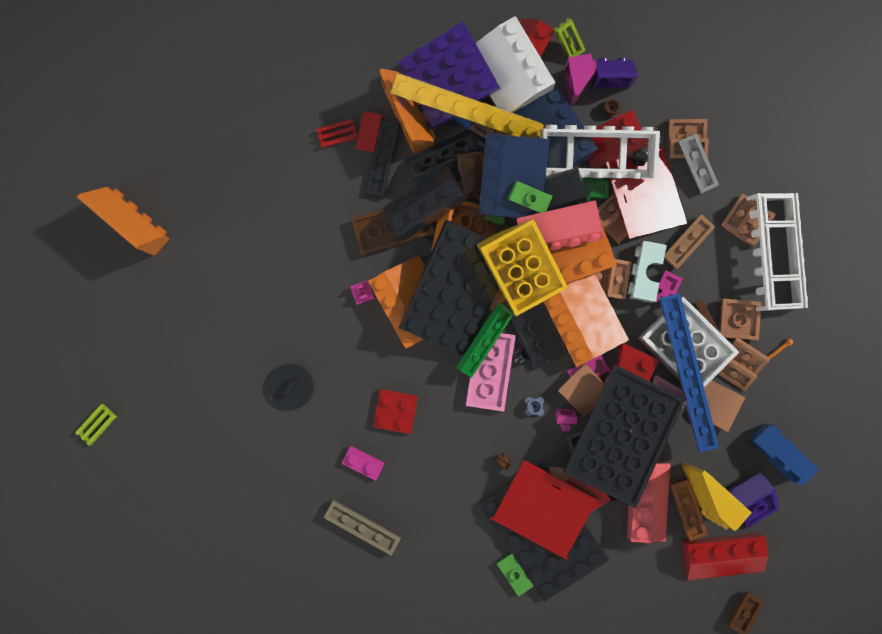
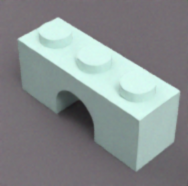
[628,241,666,303]

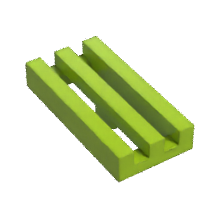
[553,18,585,59]
[75,404,117,446]

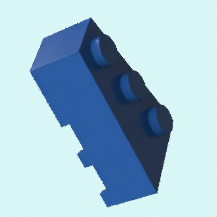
[748,424,819,486]

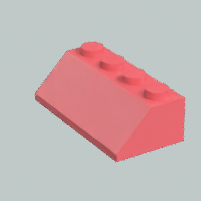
[517,200,604,251]
[627,462,670,543]

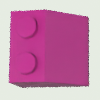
[563,54,597,106]

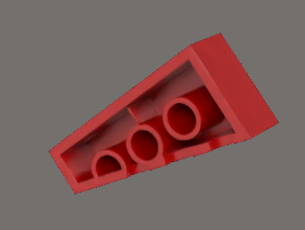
[615,343,659,381]

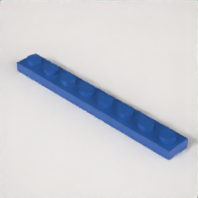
[659,293,719,452]

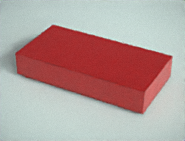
[356,111,382,153]

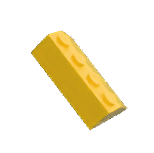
[477,219,568,316]
[681,462,752,531]

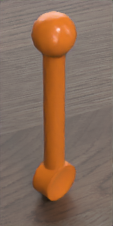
[767,338,793,360]

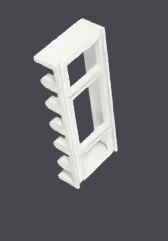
[540,125,660,179]
[747,193,808,311]

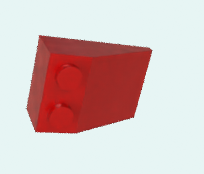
[587,110,648,169]

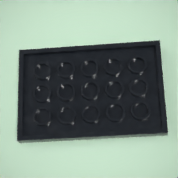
[398,220,499,356]
[563,365,686,508]
[479,461,609,602]

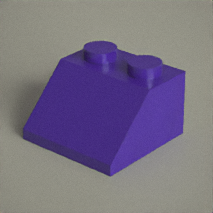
[592,58,638,89]
[729,473,780,529]

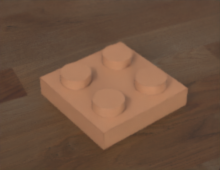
[719,299,762,340]

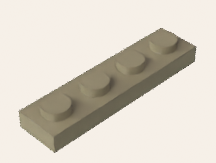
[324,500,401,556]

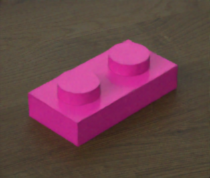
[342,446,385,481]

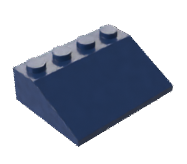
[514,86,598,168]
[479,133,550,218]

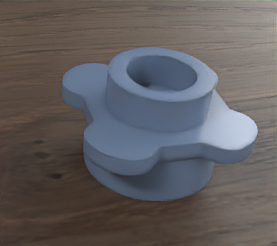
[525,397,544,416]

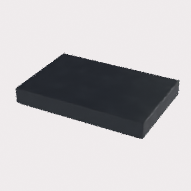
[510,302,569,370]

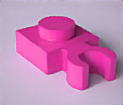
[655,270,683,303]

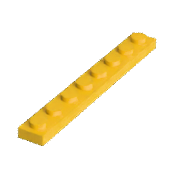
[390,73,544,138]

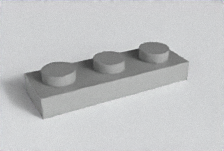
[677,133,719,194]

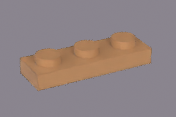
[664,214,715,270]

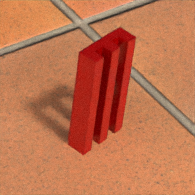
[316,119,358,149]

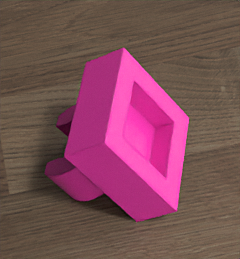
[350,280,375,305]
[555,409,577,432]

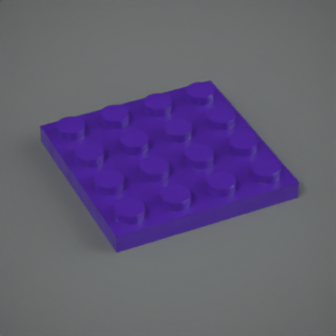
[397,21,501,129]

